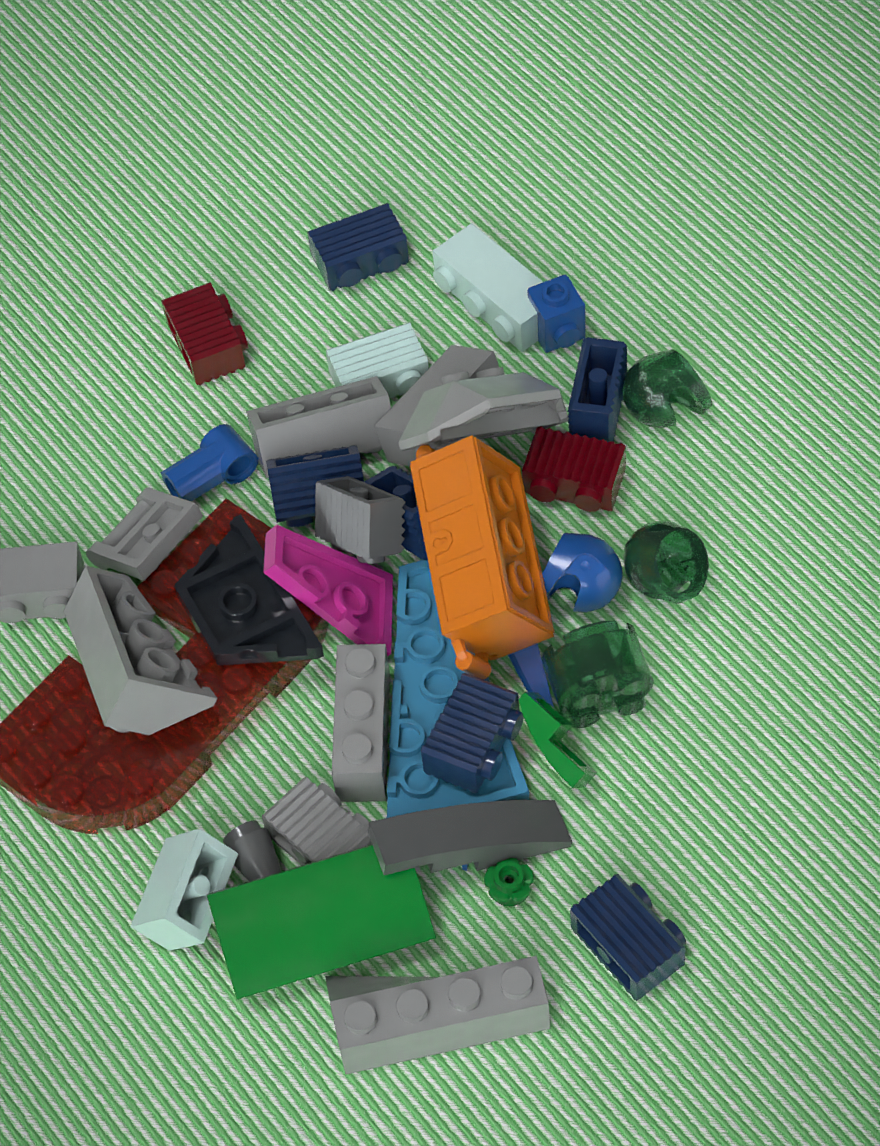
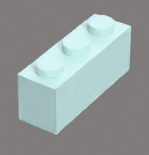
[432,223,543,352]

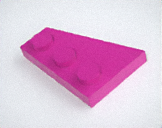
[263,525,393,657]

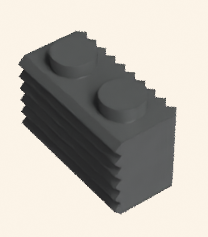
[315,476,405,564]

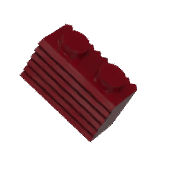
[161,282,249,385]
[522,426,626,512]

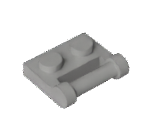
[86,487,203,581]

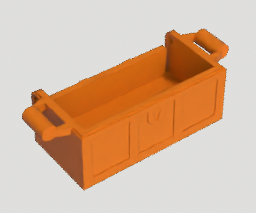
[410,435,555,680]

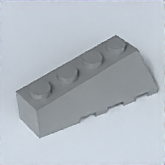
[64,566,218,735]
[325,956,550,1075]

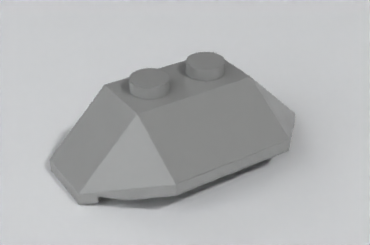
[398,367,569,451]

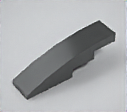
[368,800,572,875]

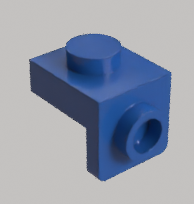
[527,275,586,353]

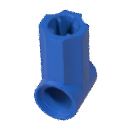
[160,424,258,502]

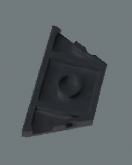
[174,514,324,665]

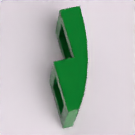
[518,692,597,788]

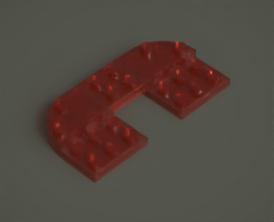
[0,498,329,834]

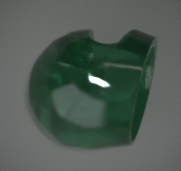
[622,349,712,428]
[624,521,709,604]

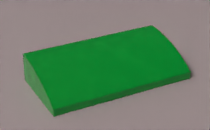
[206,844,436,1000]

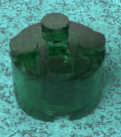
[542,621,654,728]

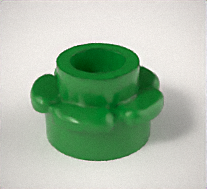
[484,858,534,907]

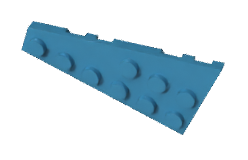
[386,560,530,818]

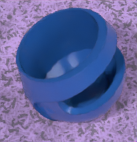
[542,533,623,613]

